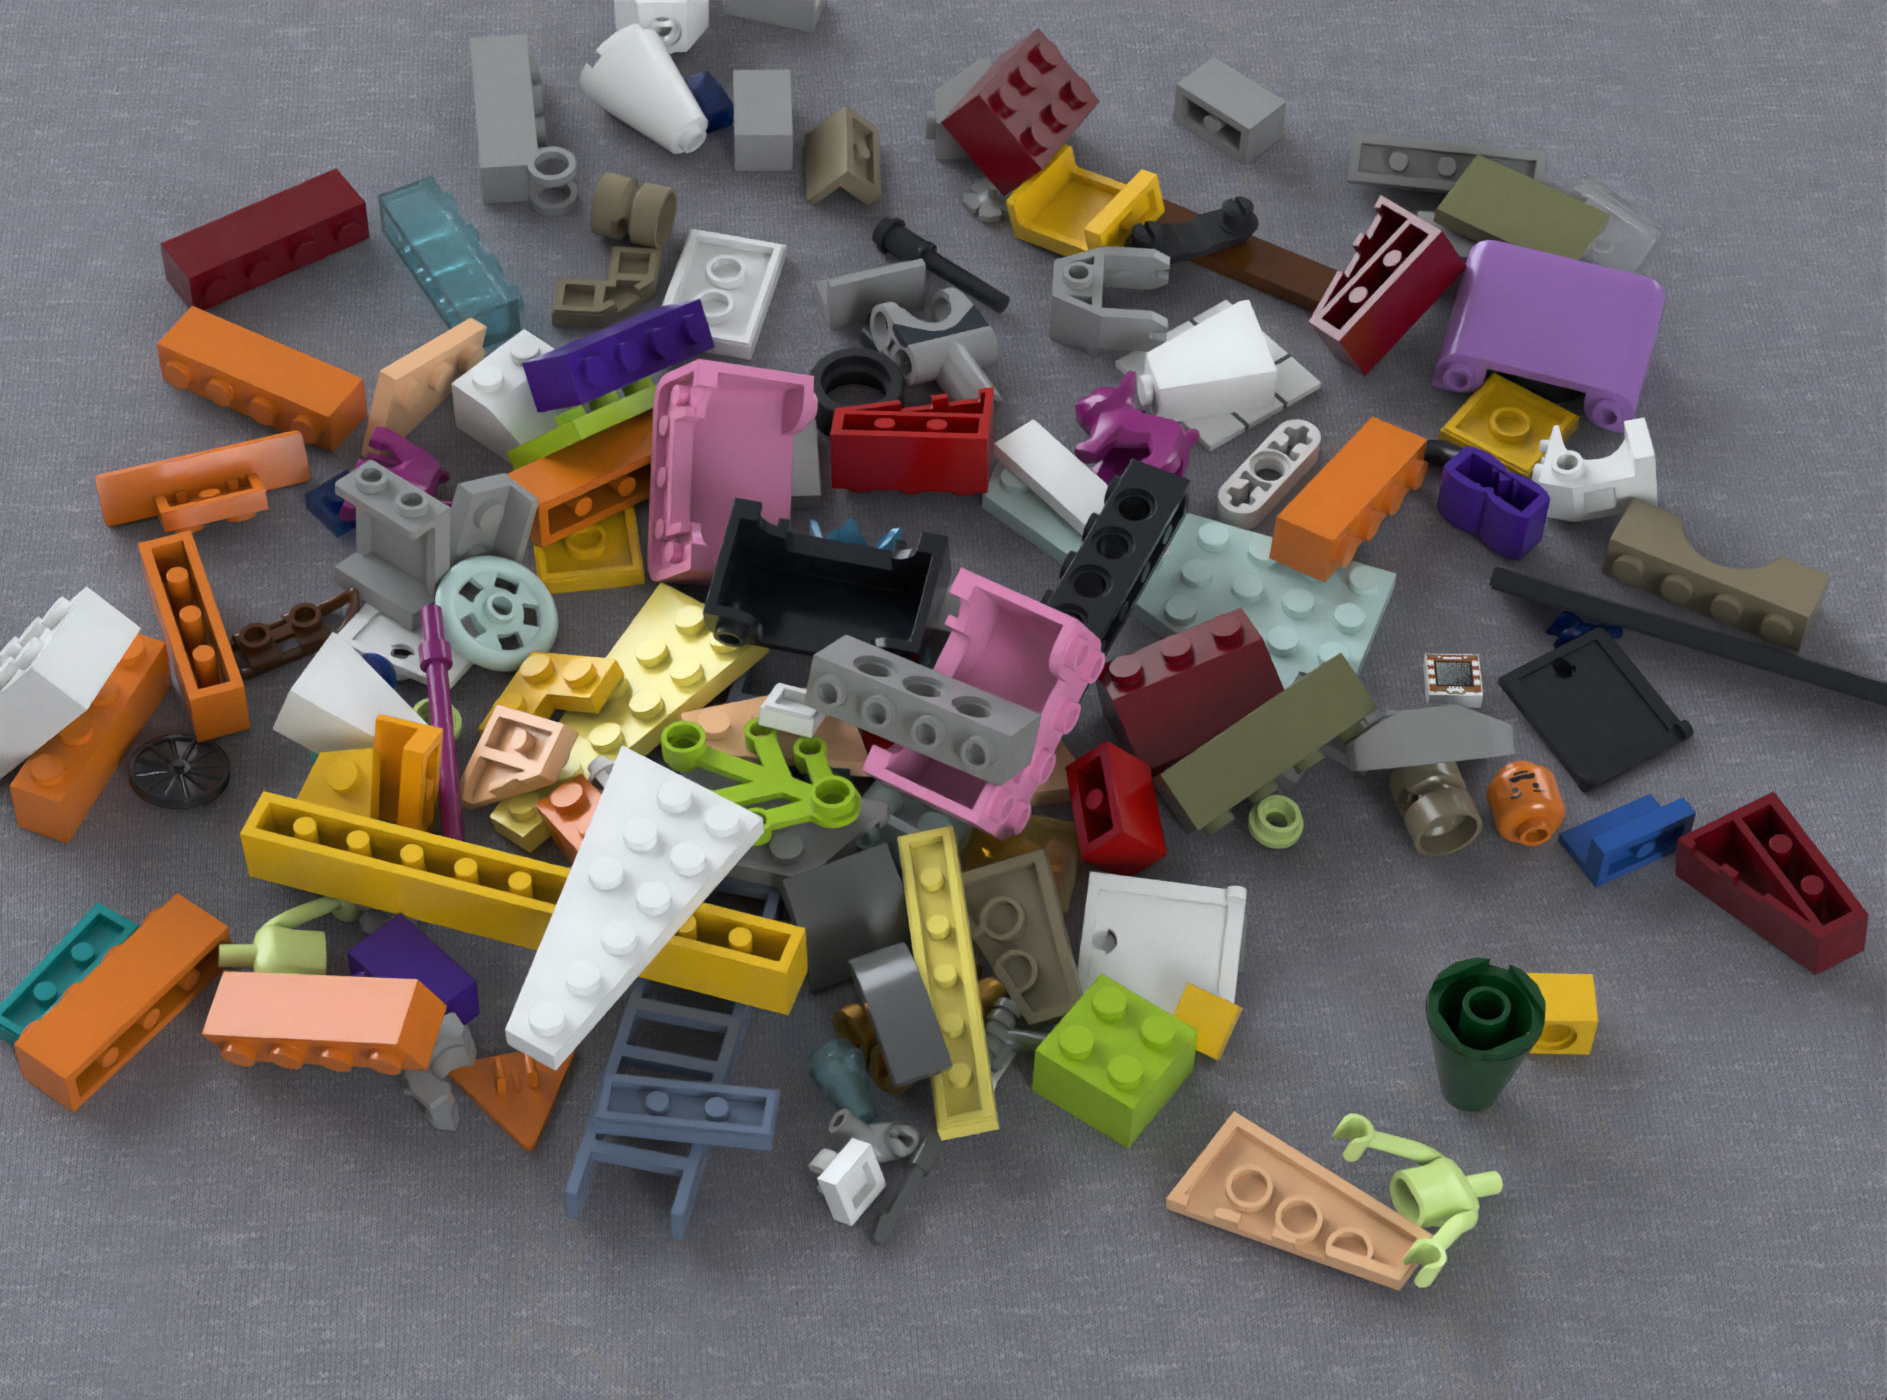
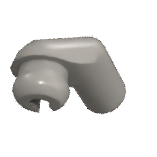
[828,1108,920,1163]

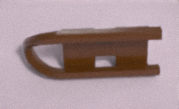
[228,588,360,681]

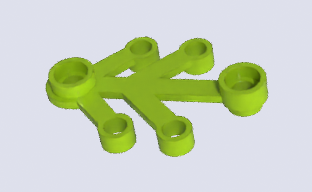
[661,717,861,846]

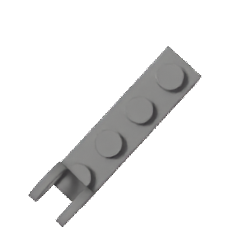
[469,34,578,216]

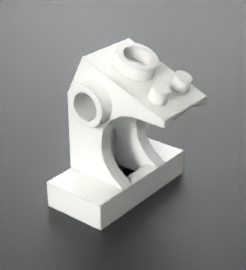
[1532,417,1658,522]

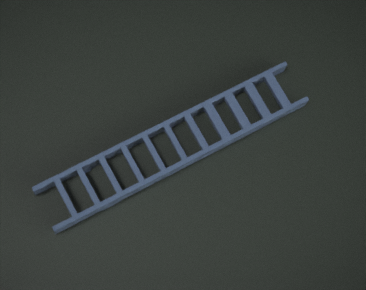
[565,667,812,1240]

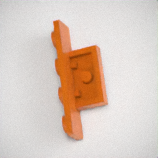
[95,430,311,533]

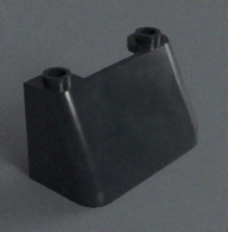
[703,497,951,664]

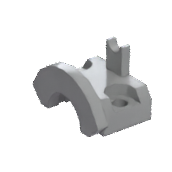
[403,1012,477,1131]

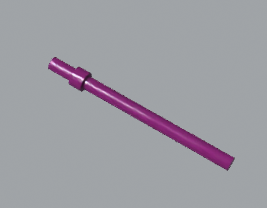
[418,604,465,842]

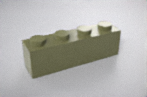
[1153,653,1379,836]

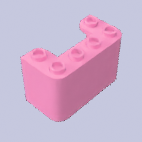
[861,567,1105,840]

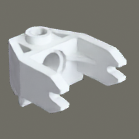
[614,0,709,55]

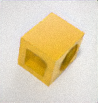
[1526,973,1598,1055]

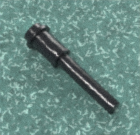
[872,217,1010,314]

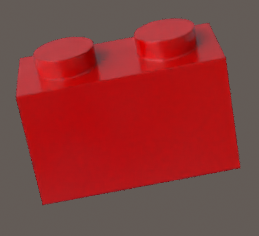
[1065,741,1167,877]

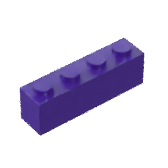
[522,299,715,413]

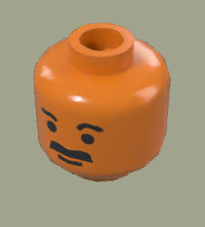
[1486,761,1566,846]

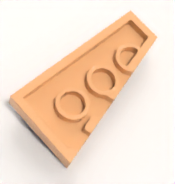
[1166,1111,1434,1291]

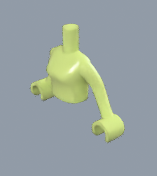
[218,896,362,975]
[1332,1113,1503,1287]

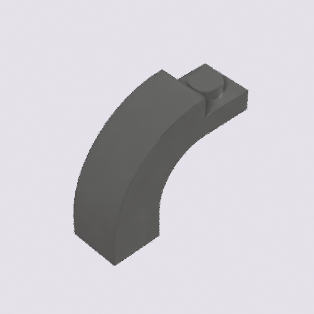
[847,942,953,1089]

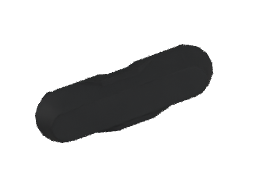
[1124,196,1259,265]

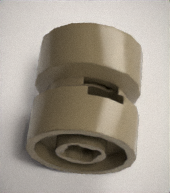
[590,172,678,249]
[1388,761,1483,857]

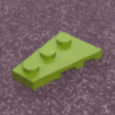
[506,376,658,470]

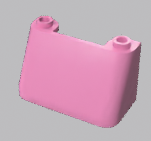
[647,359,818,585]

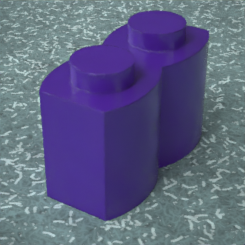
[1436,446,1550,561]

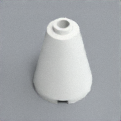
[579,23,708,154]

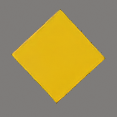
[1173,983,1243,1060]

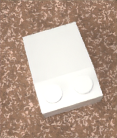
[451,329,599,464]

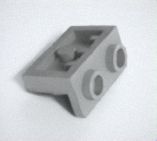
[450,473,539,589]

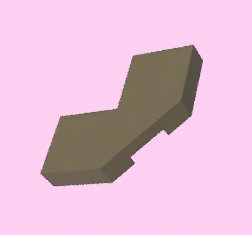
[551,246,662,329]

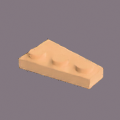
[680,688,870,777]

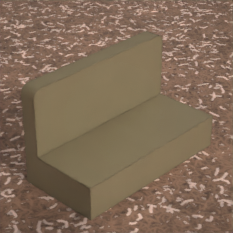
[805,105,882,206]

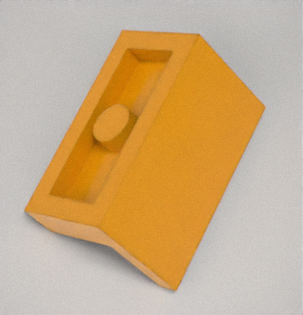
[374,714,443,833]

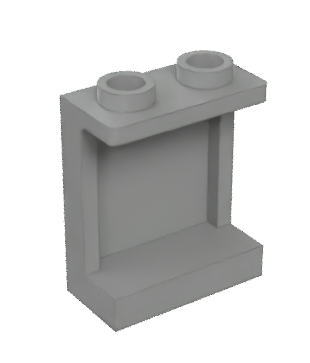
[334,459,451,632]

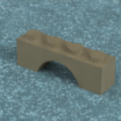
[1602,498,1831,652]

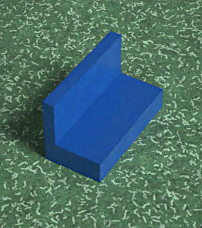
[1558,794,1696,887]

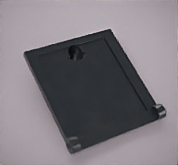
[1497,625,1694,792]

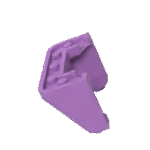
[1432,240,1666,434]

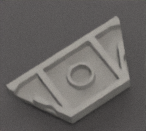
[680,767,890,888]

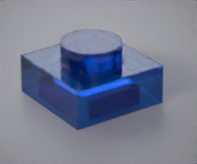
[304,470,356,538]

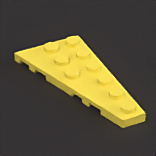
[489,582,770,853]

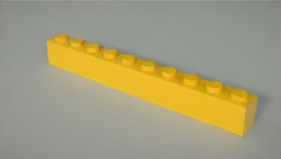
[240,791,808,1016]

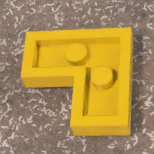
[477,651,625,735]

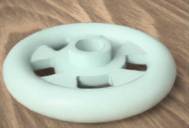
[435,555,559,672]

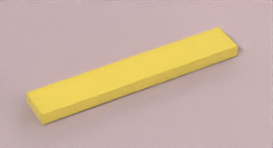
[897,825,999,1141]

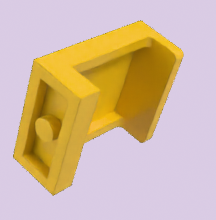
[1006,144,1165,257]

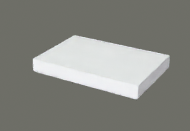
[662,229,786,360]

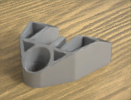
[1345,702,1515,772]

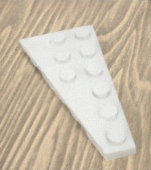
[505,745,764,1071]

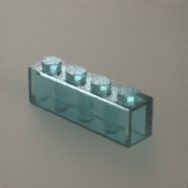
[378,176,524,348]

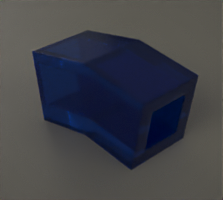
[684,71,734,134]

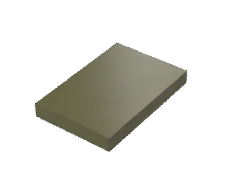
[1433,154,1610,261]

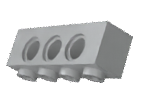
[804,635,1042,787]

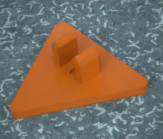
[448,1049,576,1151]

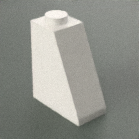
[1137,300,1278,422]
[273,632,428,754]

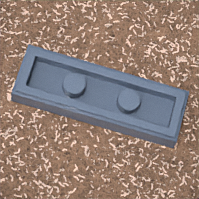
[593,1072,780,1151]

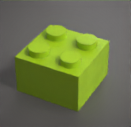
[1032,973,1199,1149]

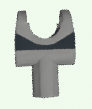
[870,287,1003,414]

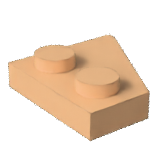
[459,704,579,810]

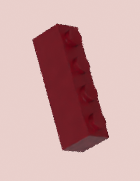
[160,168,370,311]

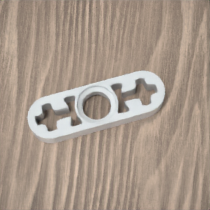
[1216,419,1321,530]

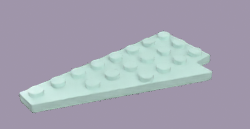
[982,461,1397,689]

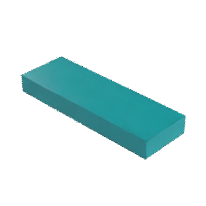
[0,902,141,1046]

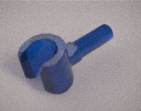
[1546,611,1623,649]

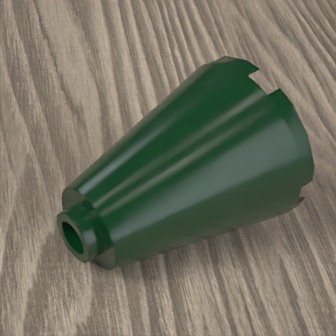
[1426,957,1546,1112]

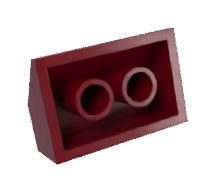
[1095,608,1284,777]

